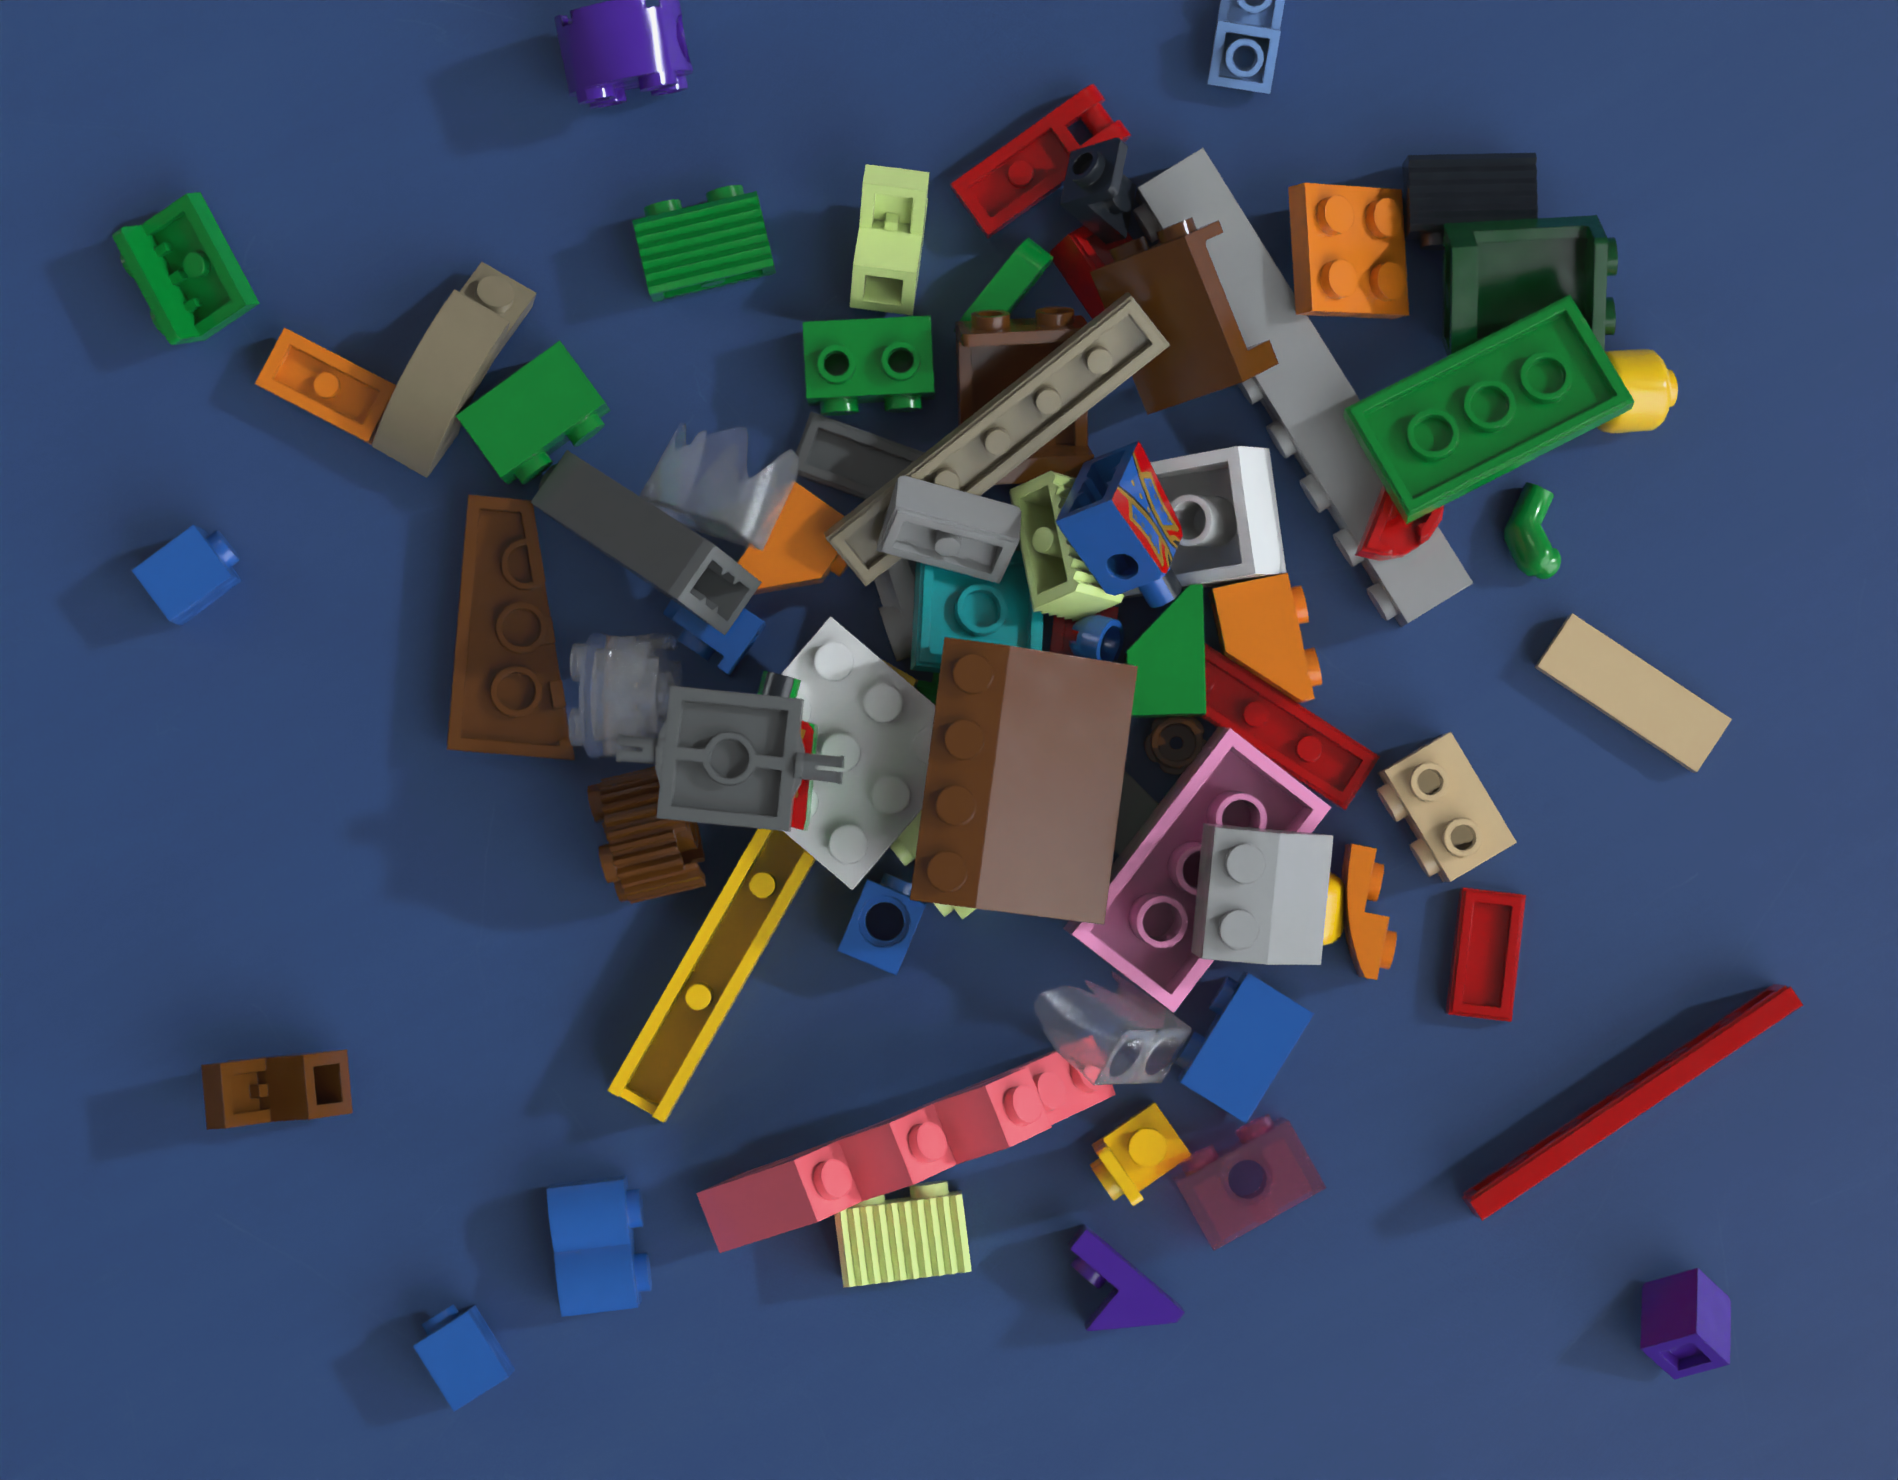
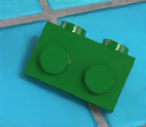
[112,192,260,345]

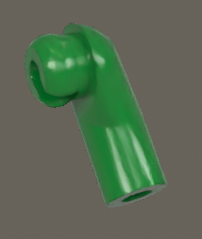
[1504,482,1561,579]

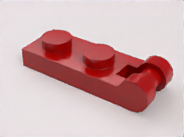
[951,84,1131,239]

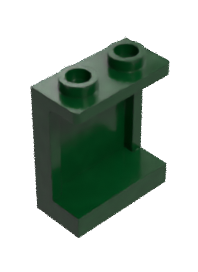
[1442,215,1618,356]

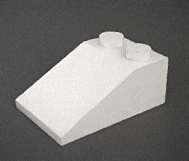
[1123,446,1287,599]

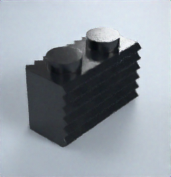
[1402,153,1538,250]

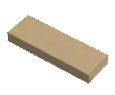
[1534,613,1732,773]

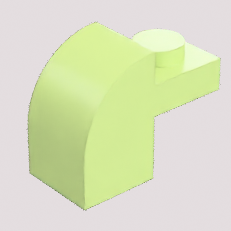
[850,164,930,316]

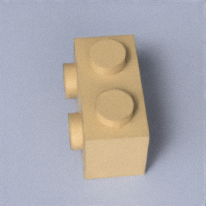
[1377,732,1517,882]

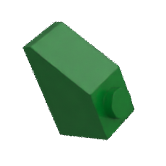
[1124,584,1206,718]

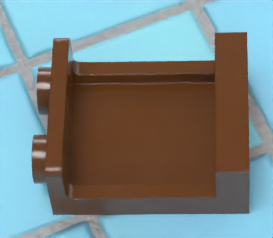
[1090,217,1279,415]
[955,307,1094,485]

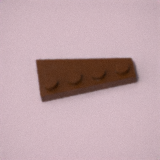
[446,495,575,760]

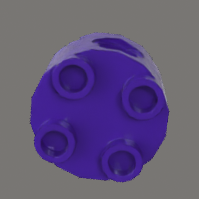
[554,0,693,109]

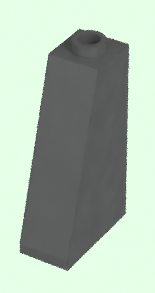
[530,450,762,635]

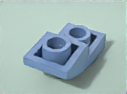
[1207,0,1285,94]

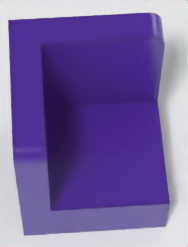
[1640,1268,1731,1380]

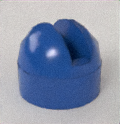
[1069,615,1124,662]

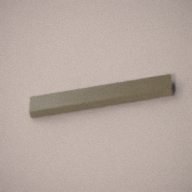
[824,292,1170,586]

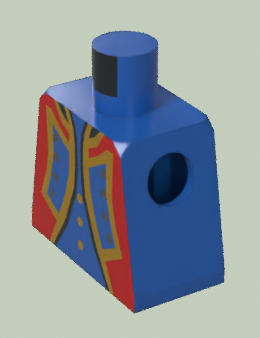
[1055,441,1183,608]

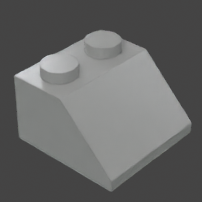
[1191,823,1333,965]

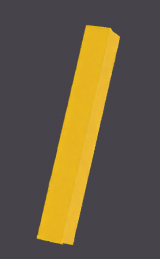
[607,659,918,1122]

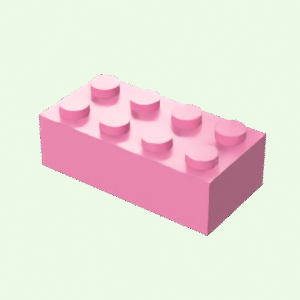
[1063,726,1331,1013]

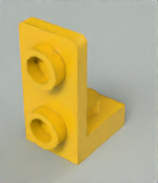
[1089,1101,1191,1206]

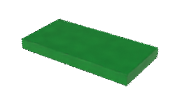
[1343,295,1635,524]

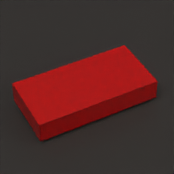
[1445,887,1526,1022]

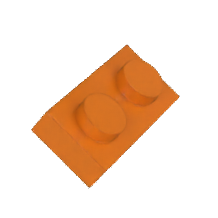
[255,327,396,445]

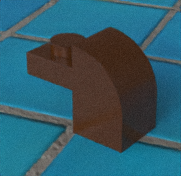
[201,1049,353,1130]

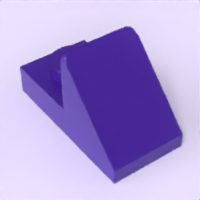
[1068,1224,1185,1331]

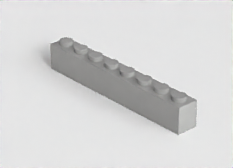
[1132,148,1473,627]

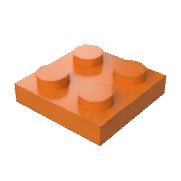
[1288,183,1409,319]

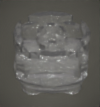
[568,632,683,760]

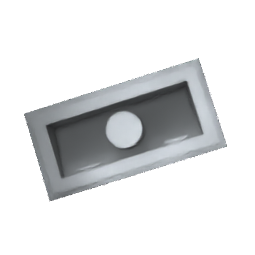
[876,476,1021,584]

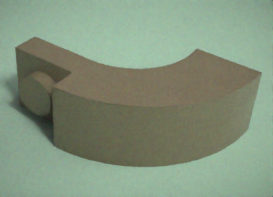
[372,262,537,478]

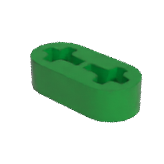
[954,238,1054,333]

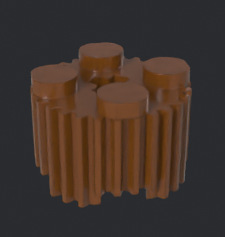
[587,766,706,904]

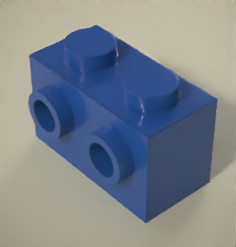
[1174,971,1314,1124]

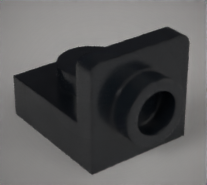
[1060,137,1136,244]

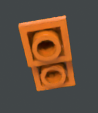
[1342,844,1397,980]

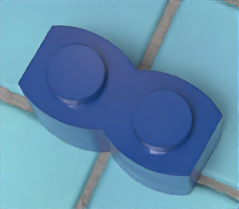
[546,1175,652,1317]

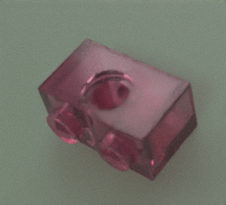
[1172,1113,1326,1251]

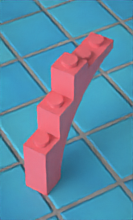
[696,1035,1116,1253]

